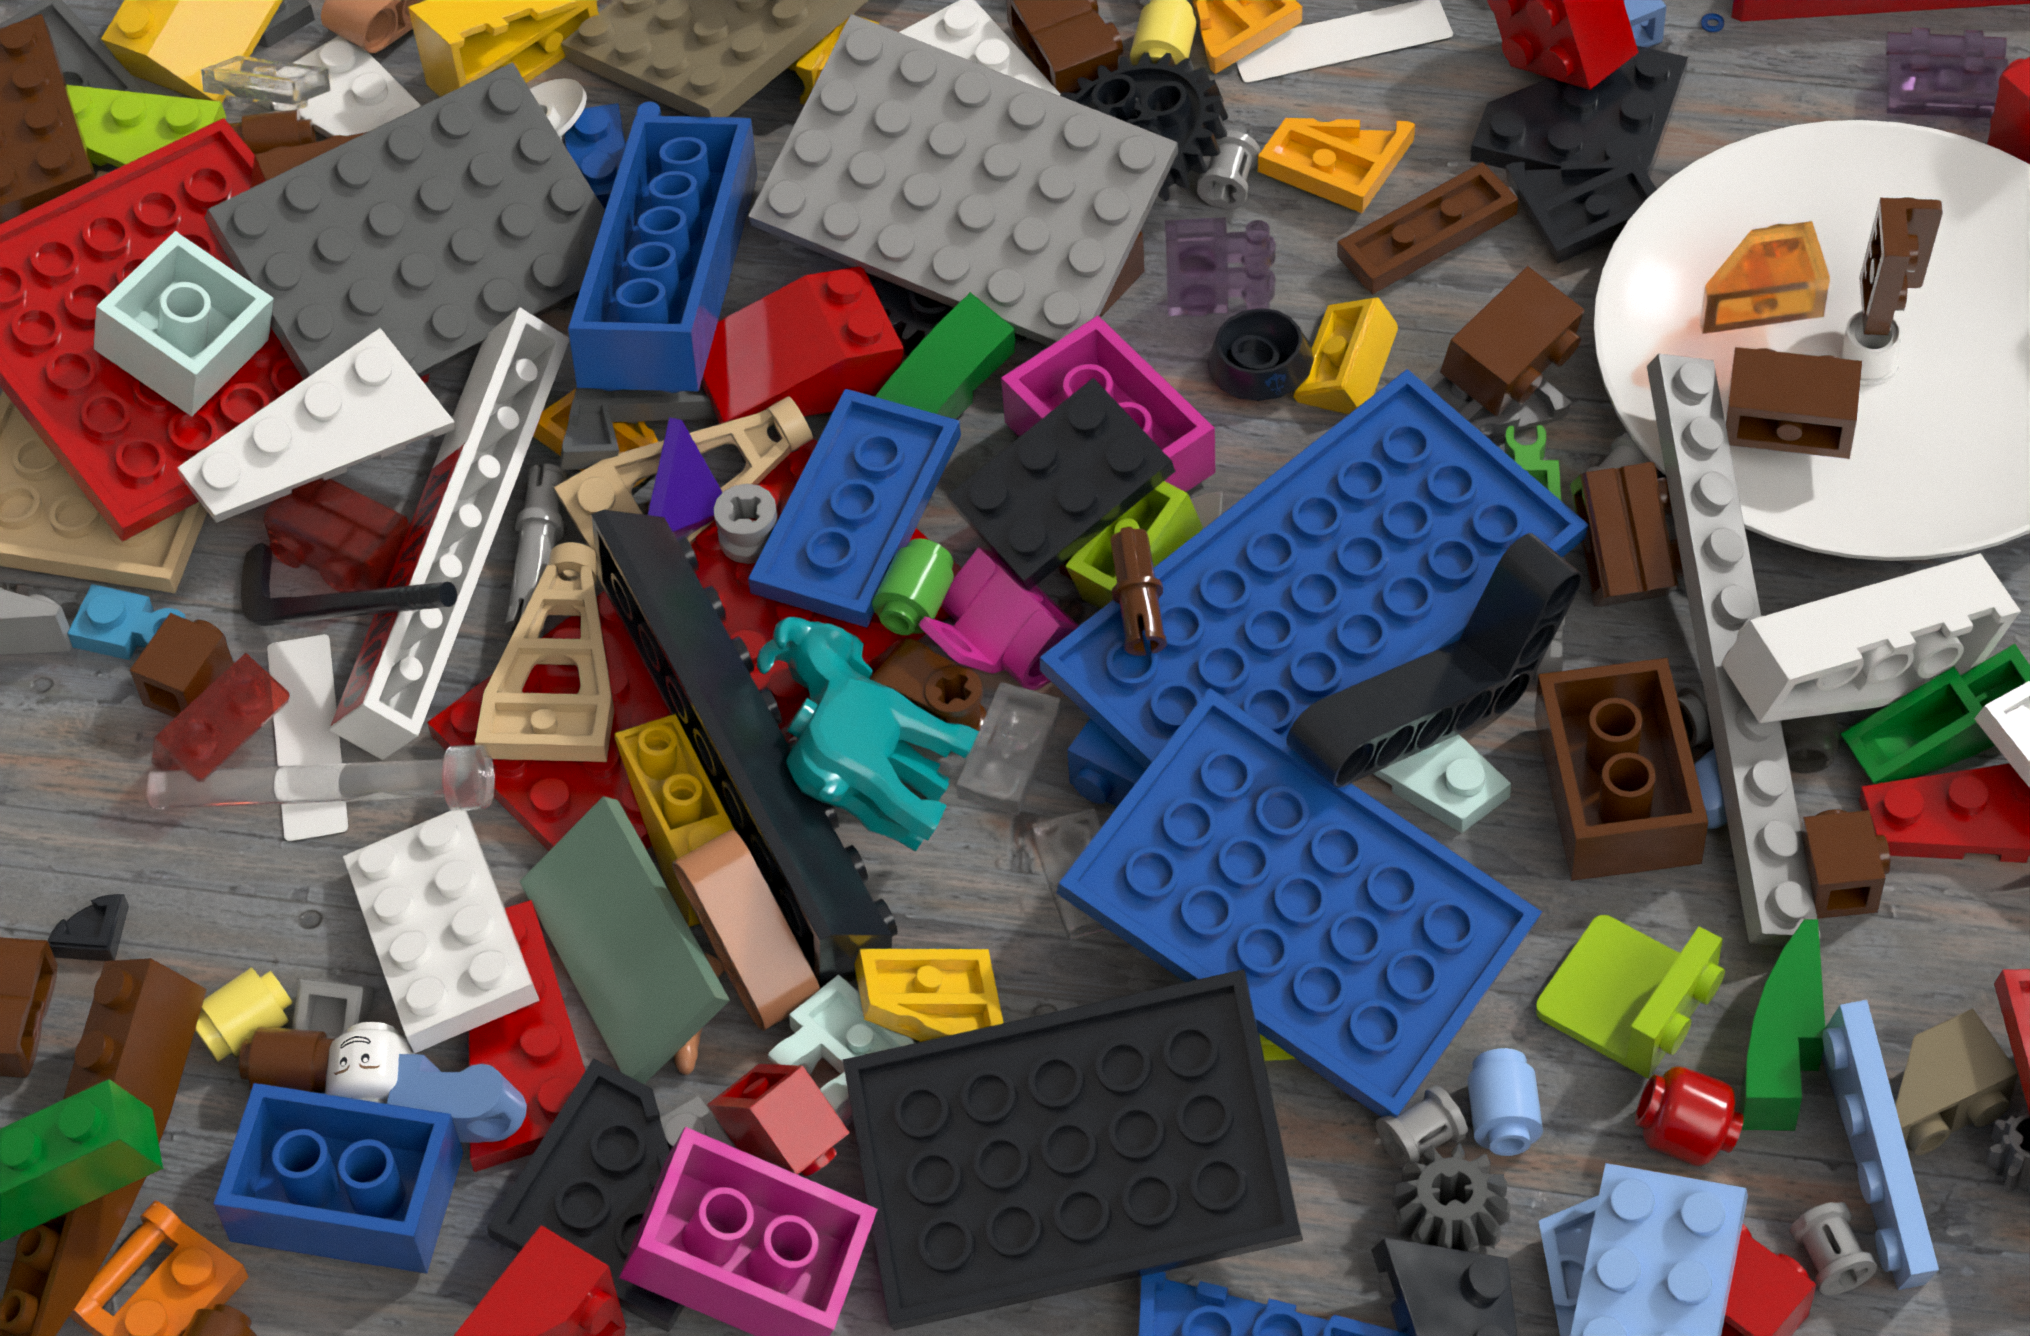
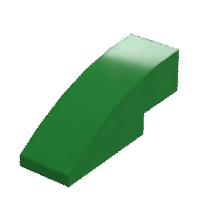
[875,292,1015,419]
[1841,643,2030,784]
[1740,919,1825,1131]

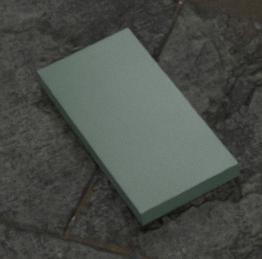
[519,796,730,1084]

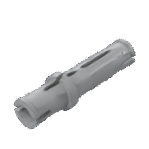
[504,464,568,638]

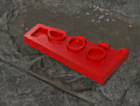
[1859,763,2030,863]
[469,900,586,1172]

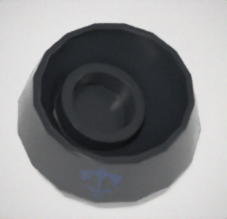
[1207,308,1314,401]

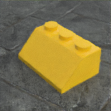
[101,0,283,103]

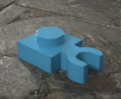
[67,584,186,660]

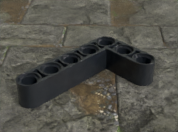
[1286,533,1583,788]

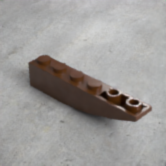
[0,958,207,1336]

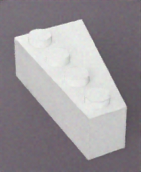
[1721,553,2021,723]

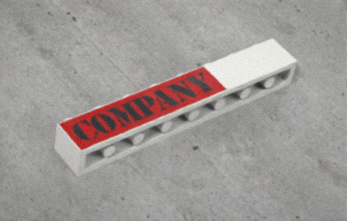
[329,307,570,760]

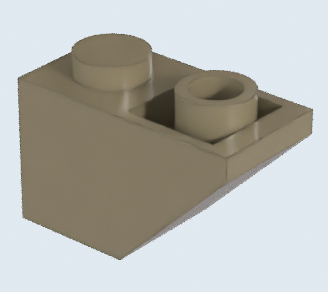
[1895,1008,2018,1155]

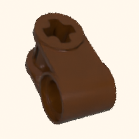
[870,639,988,746]

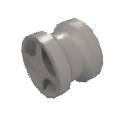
[714,484,778,564]

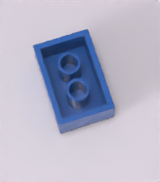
[214,1083,464,1274]

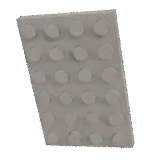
[748,14,1178,346]

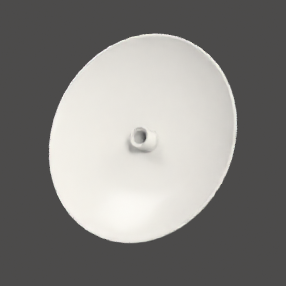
[1594,120,2030,561]

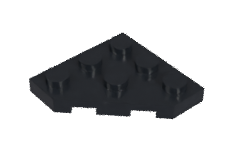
[1470,46,1688,177]
[487,1058,685,1332]

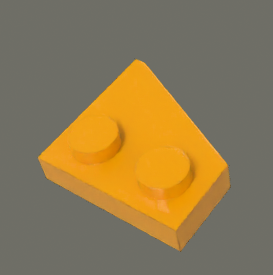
[1257,118,1415,213]

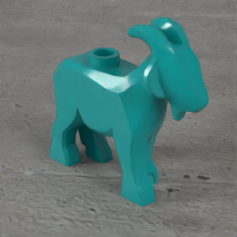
[757,617,979,852]

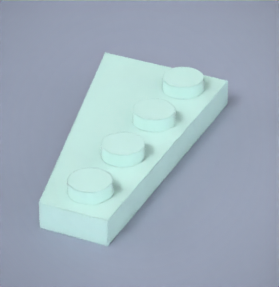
[1373,734,1511,833]

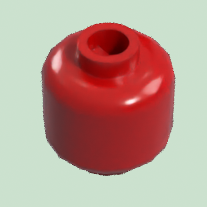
[1635,1066,1744,1167]

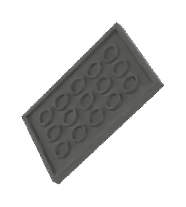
[204,62,605,380]

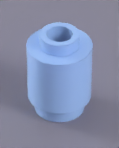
[1467,1048,1543,1156]

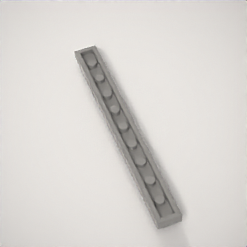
[1647,353,1821,946]

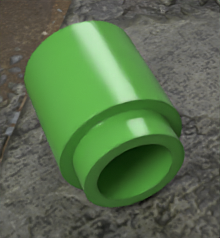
[872,538,954,635]

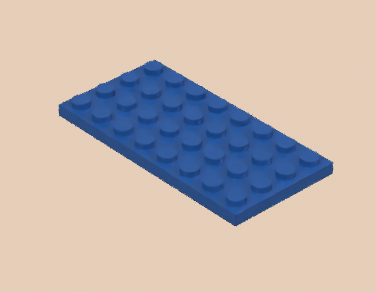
[1040,369,1589,770]

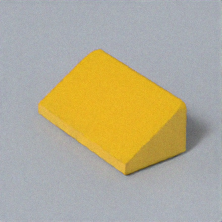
[1293,297,1398,415]

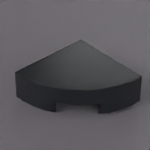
[48,894,129,961]

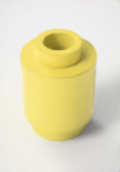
[1130,0,1197,65]
[195,967,292,1062]

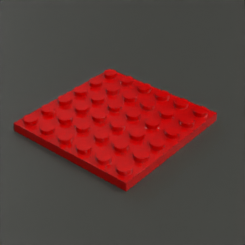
[0,118,430,542]

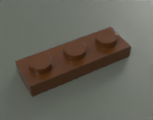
[1337,162,1518,295]

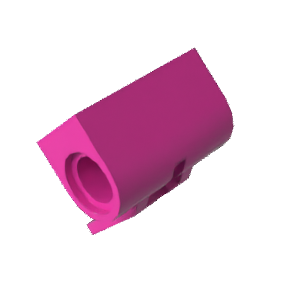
[918,547,1079,691]

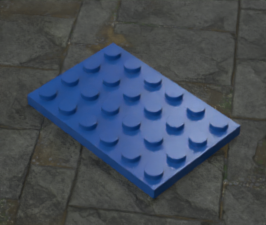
[1056,688,1542,1118]

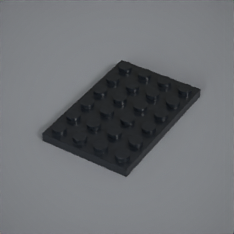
[843,969,1303,1331]

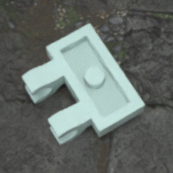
[768,974,916,1127]

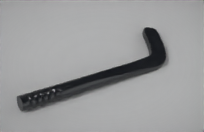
[241,543,457,626]

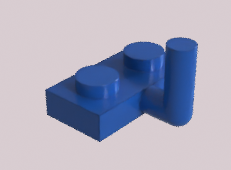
[565,101,661,209]

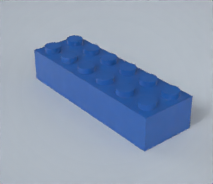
[568,115,758,393]

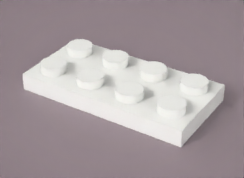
[343,805,539,1054]

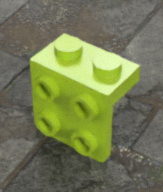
[1536,915,1725,1079]

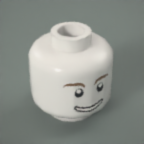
[325,1022,414,1104]

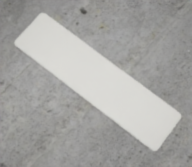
[1236,0,1453,83]
[267,634,348,841]

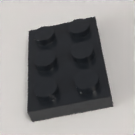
[947,378,1176,591]

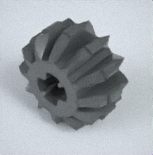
[1392,1143,1511,1253]

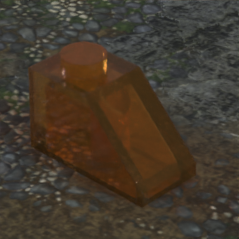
[1700,221,1830,334]

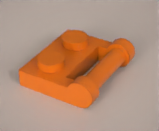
[69,1200,249,1336]

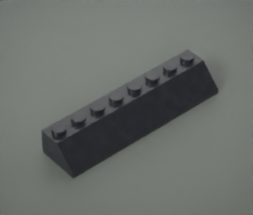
[592,510,898,989]

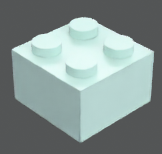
[94,231,274,416]

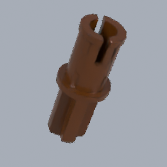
[1110,526,1167,656]

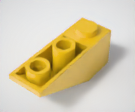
[615,714,736,927]

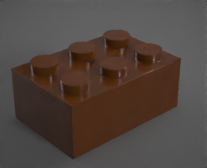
[1534,658,1708,881]

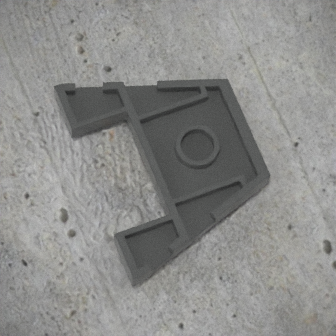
[560,384,800,470]

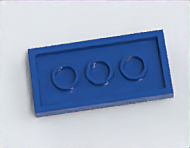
[748,389,961,628]

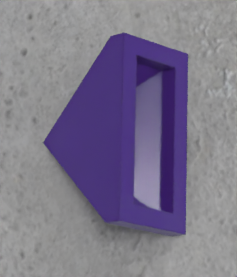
[648,417,723,538]

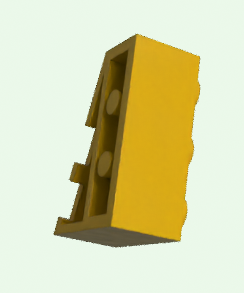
[408,0,599,97]

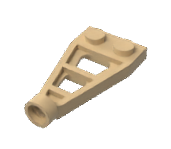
[554,396,813,551]
[475,542,614,762]

